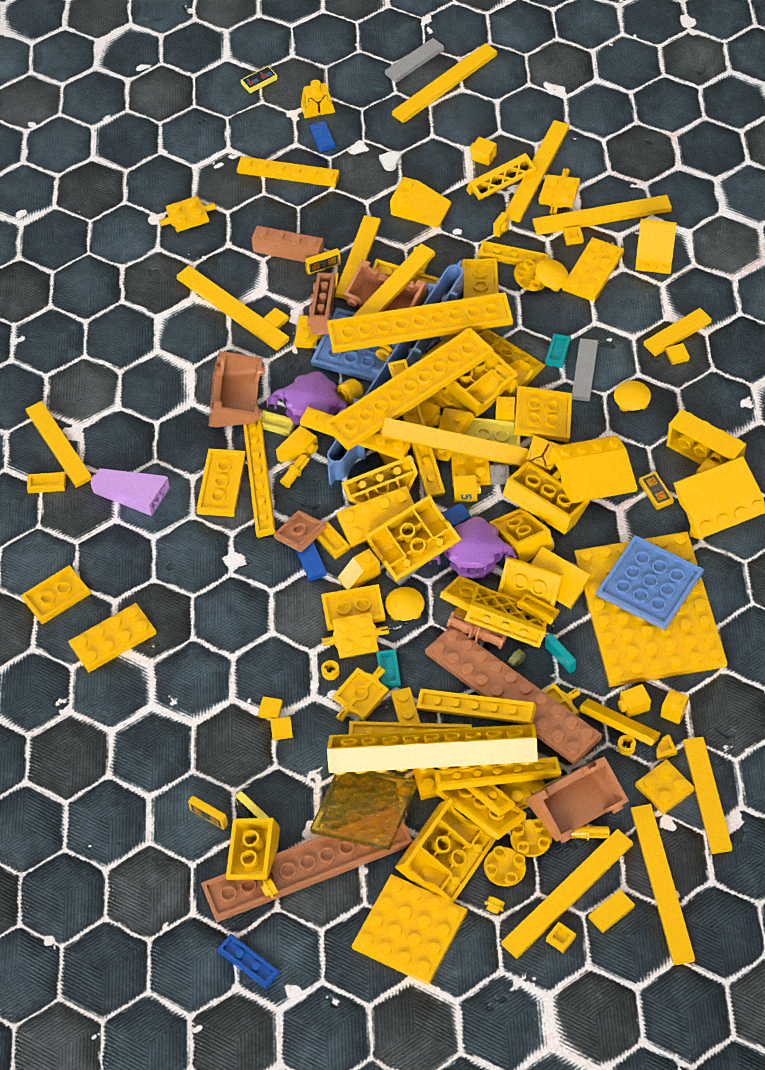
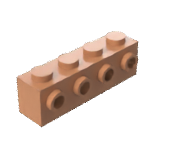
[251,226,325,262]
[307,273,336,335]

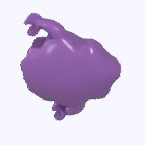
[267,371,348,427]
[429,516,516,578]

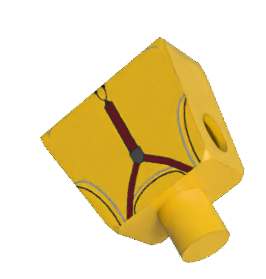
[301,80,335,119]
[526,436,559,476]

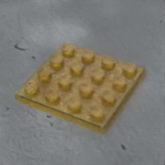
[310,771,417,851]

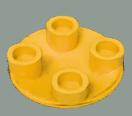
[514,259,545,291]
[535,259,569,291]
[614,381,651,411]
[385,587,424,621]
[510,818,552,857]
[484,846,526,887]

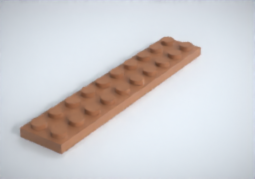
[425,626,602,765]
[201,807,413,923]

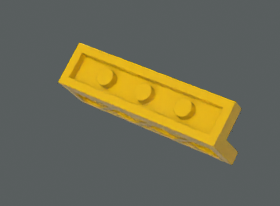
[466,153,537,201]

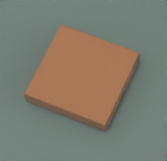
[273,510,327,552]

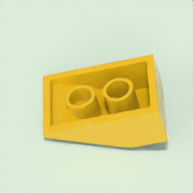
[390,177,451,228]
[635,219,677,274]
[489,508,554,562]
[226,818,280,880]

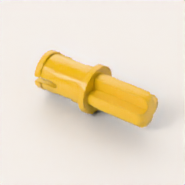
[280,454,310,488]
[571,824,610,841]

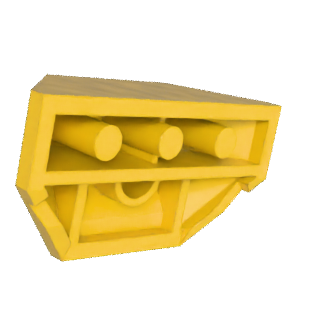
[341,455,418,504]

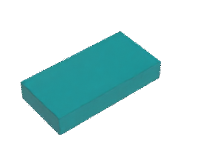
[545,333,571,368]
[545,633,576,674]
[376,649,401,688]

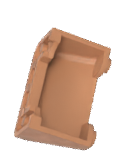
[343,259,428,312]
[208,351,265,428]
[525,756,629,843]

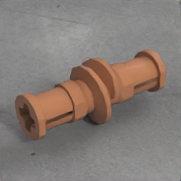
[446,610,507,650]

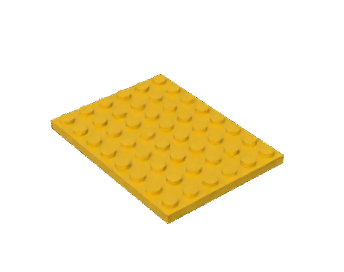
[574,531,727,687]

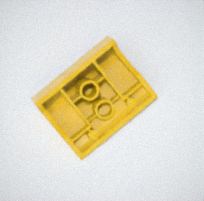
[445,328,518,417]
[478,329,545,397]
[547,435,638,504]
[673,456,765,539]
[365,495,461,582]
[395,799,496,903]

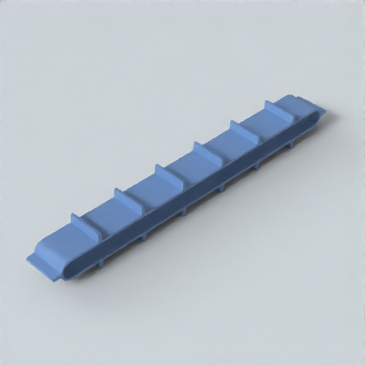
[327,260,463,485]

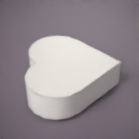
[379,151,400,171]

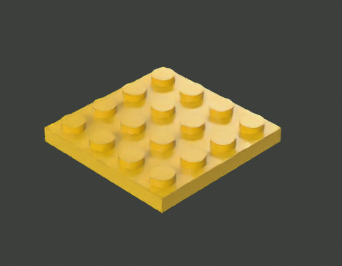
[352,874,467,985]

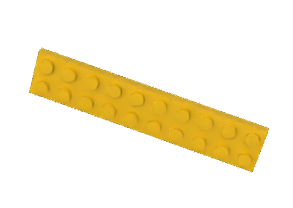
[327,292,513,353]
[324,328,494,451]

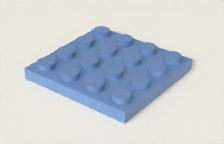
[311,308,392,382]
[596,535,704,631]

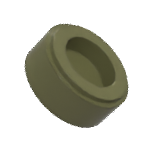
[507,649,526,669]

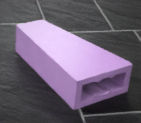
[90,468,170,516]

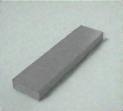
[385,38,444,83]
[572,338,598,401]

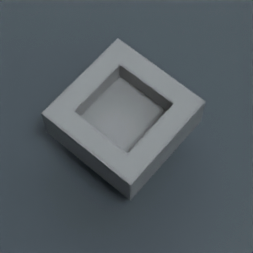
[490,464,509,485]

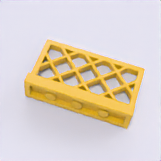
[464,584,547,648]

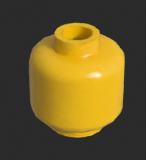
[336,379,364,405]

